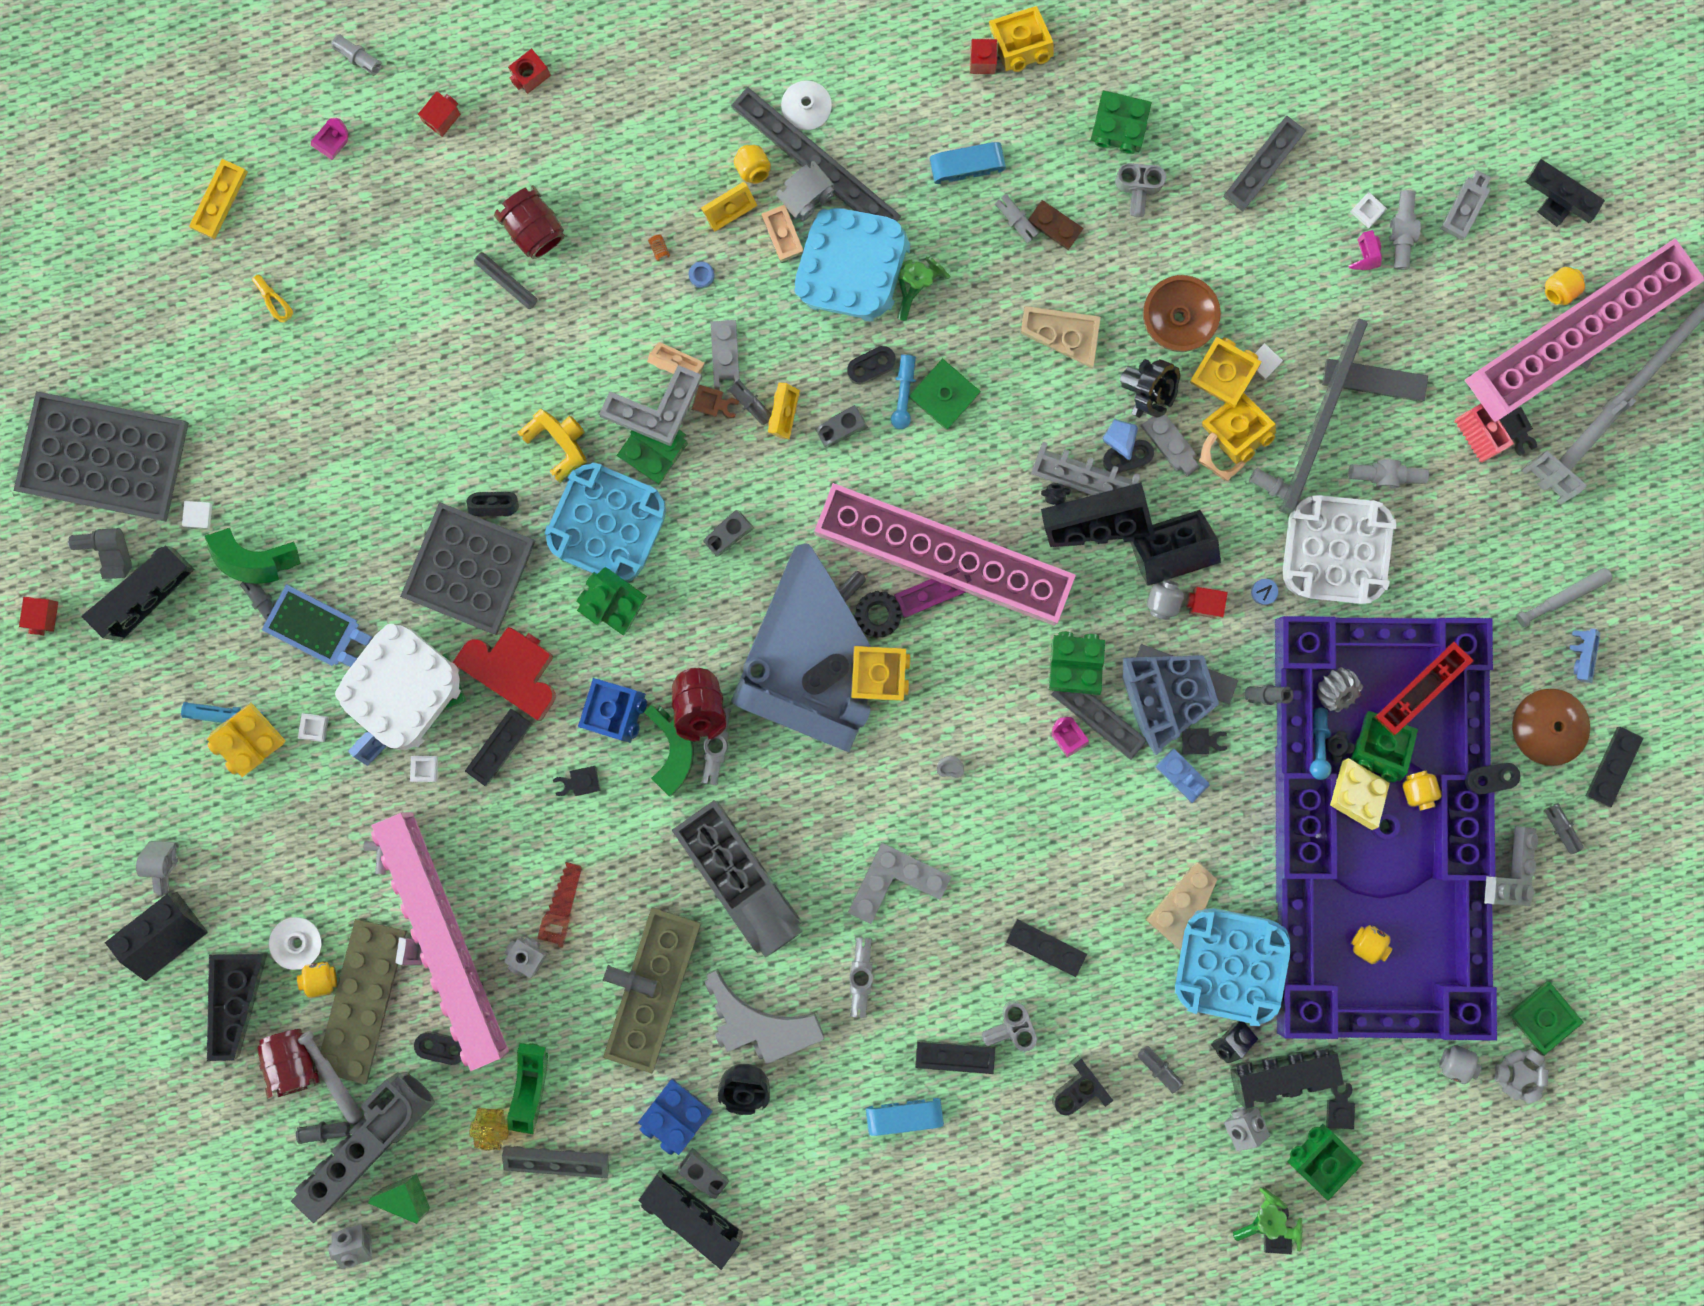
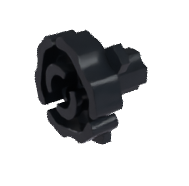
[1120,359,1181,418]

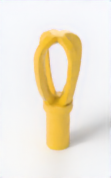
[252,274,293,323]

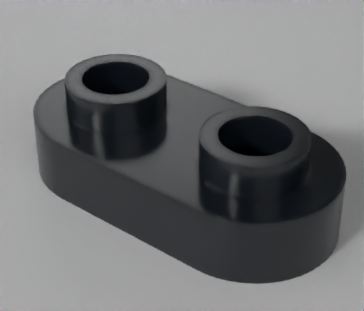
[847,346,896,385]
[1103,440,1154,474]
[466,492,519,517]
[802,654,849,695]
[1465,763,1520,794]
[414,1031,462,1065]

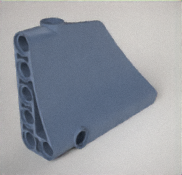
[731,543,871,752]

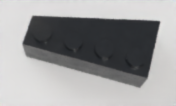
[1041,482,1156,547]
[81,545,195,642]
[207,952,268,1061]
[1230,1047,1344,1109]
[638,1170,743,1270]

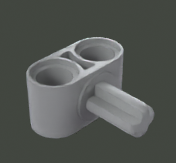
[1115,163,1166,217]
[136,841,179,896]
[982,1000,1037,1052]

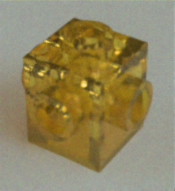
[469,1108,509,1151]

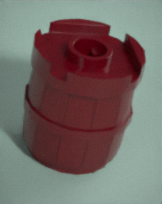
[494,185,565,259]
[671,668,726,742]
[257,1029,320,1099]

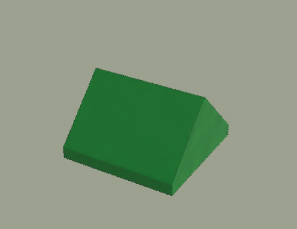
[368,1173,430,1224]

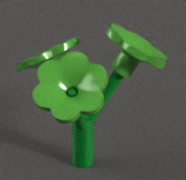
[897,256,951,321]
[1233,1187,1303,1251]

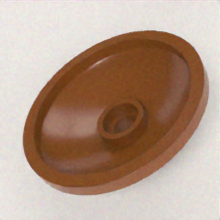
[1143,275,1221,352]
[1512,689,1590,766]

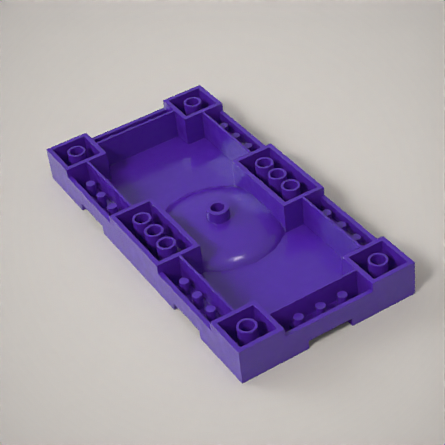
[1275,616,1497,1041]

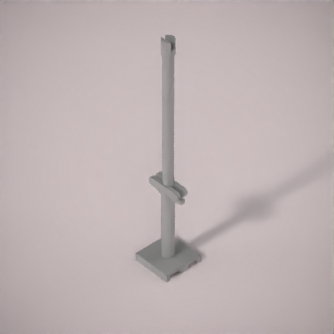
[1521,299,1704,504]

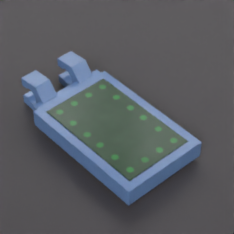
[262,584,372,667]

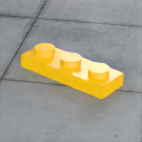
[189,159,248,240]

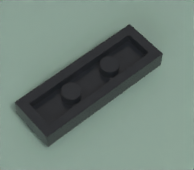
[1525,159,1605,223]
[465,709,533,786]
[1585,727,1644,808]
[1006,919,1087,977]
[915,1040,995,1074]

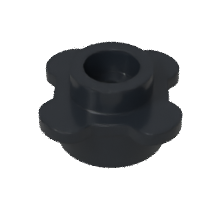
[1041,483,1071,505]
[1325,731,1355,762]

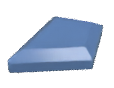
[1102,419,1138,460]

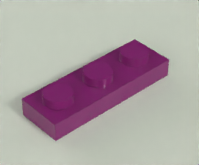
[894,565,972,619]

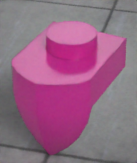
[311,118,349,160]
[1348,230,1382,270]
[1052,716,1089,758]

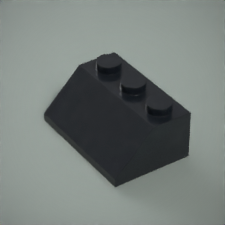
[1130,510,1221,586]
[104,892,208,981]

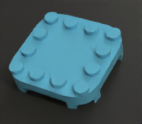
[795,208,911,321]
[545,462,666,582]
[1175,909,1291,1026]

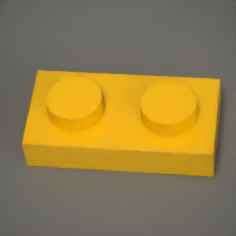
[701,182,758,232]
[768,382,800,440]

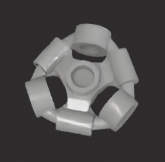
[1494,1049,1549,1103]

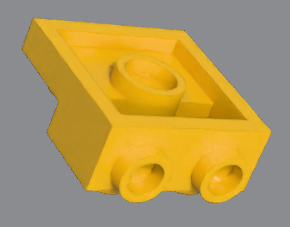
[989,6,1054,72]
[1190,337,1262,408]
[1202,393,1276,465]
[851,646,910,701]
[207,702,286,777]

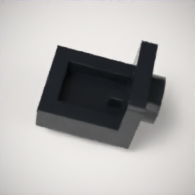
[1211,1021,1258,1064]

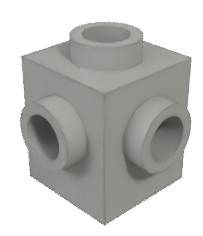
[504,936,548,978]
[1224,1107,1270,1151]
[328,1224,372,1269]

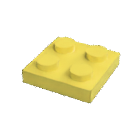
[1330,758,1390,830]

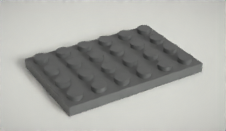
[13,391,189,522]

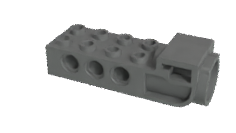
[672,800,803,958]
[291,1072,435,1223]

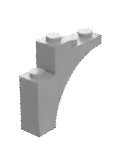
[705,969,825,1064]

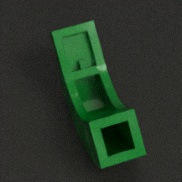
[204,528,301,584]
[644,705,694,797]
[507,1043,548,1135]

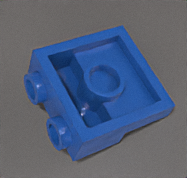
[578,678,647,743]
[638,1078,713,1155]

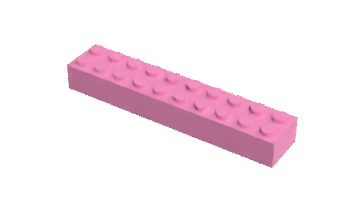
[1465,238,1704,422]
[814,483,1076,626]
[371,812,509,1071]

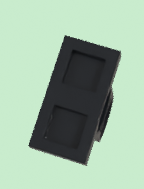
[1052,1055,1113,1116]

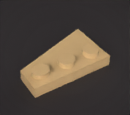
[1021,306,1101,369]
[1146,862,1217,951]

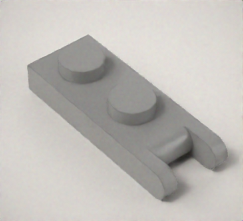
[710,320,740,390]

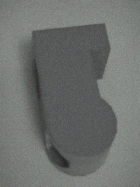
[815,405,868,448]
[703,510,754,557]
[95,528,132,579]
[678,1148,729,1199]

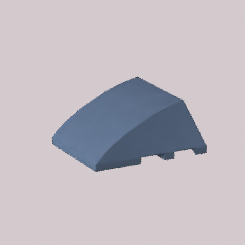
[1123,655,1219,755]

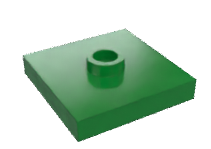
[909,358,981,430]
[1508,981,1584,1056]

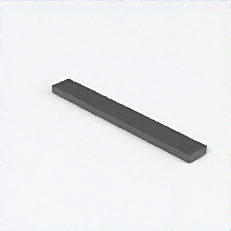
[731,87,901,221]
[1279,318,1368,514]

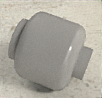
[1147,580,1184,620]
[1439,1045,1482,1084]

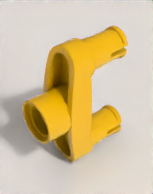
[517,409,587,483]

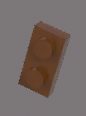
[1028,200,1084,251]

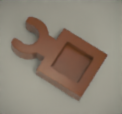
[691,385,739,418]

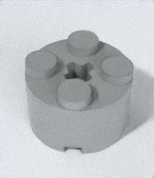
[776,161,834,221]

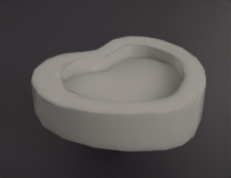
[937,756,964,778]

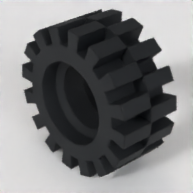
[855,591,902,638]

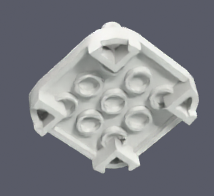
[1283,495,1396,604]
[335,624,461,750]

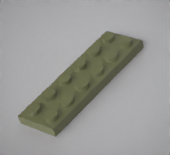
[603,907,701,1074]
[315,919,407,1084]

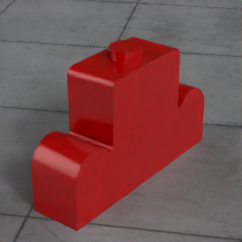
[452,627,556,721]
[1375,642,1474,736]

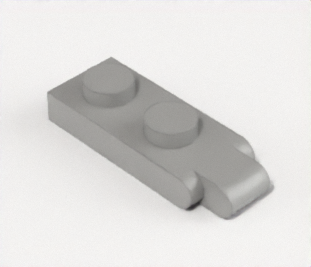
[1440,170,1491,241]
[1141,414,1199,477]

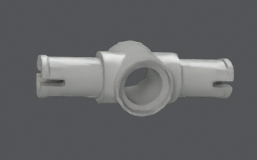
[1389,190,1421,270]
[1348,459,1429,488]
[701,708,731,786]
[849,937,873,1018]

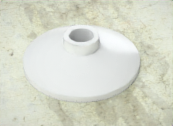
[781,81,832,130]
[269,917,322,970]

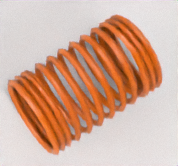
[648,234,670,261]

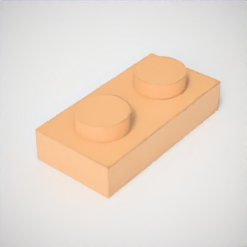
[761,205,804,263]
[647,342,705,374]

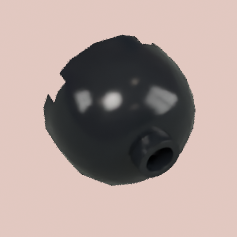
[718,1064,770,1115]

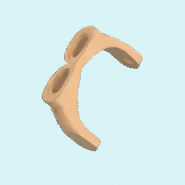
[1198,433,1246,481]

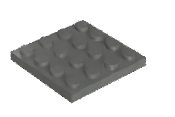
[400,502,536,635]

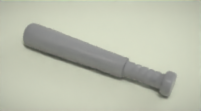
[1516,568,1613,627]
[298,1031,362,1124]

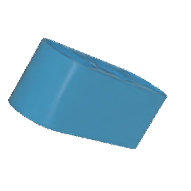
[929,142,1006,184]
[866,1098,944,1136]

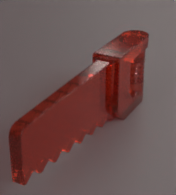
[537,862,582,948]

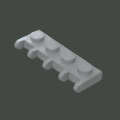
[1031,442,1140,495]

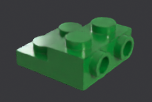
[1090,90,1152,154]
[616,429,688,485]
[576,567,647,636]
[1049,631,1105,695]
[1351,711,1418,782]
[1287,1124,1364,1201]

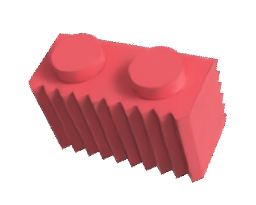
[1454,404,1514,463]

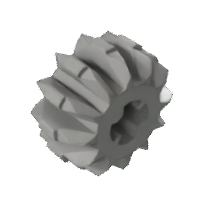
[1316,667,1363,713]

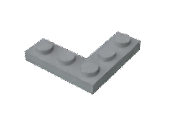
[599,365,702,446]
[1484,826,1538,906]
[848,843,951,924]

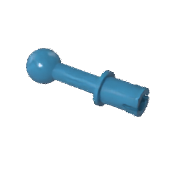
[891,354,916,429]
[1310,708,1331,780]

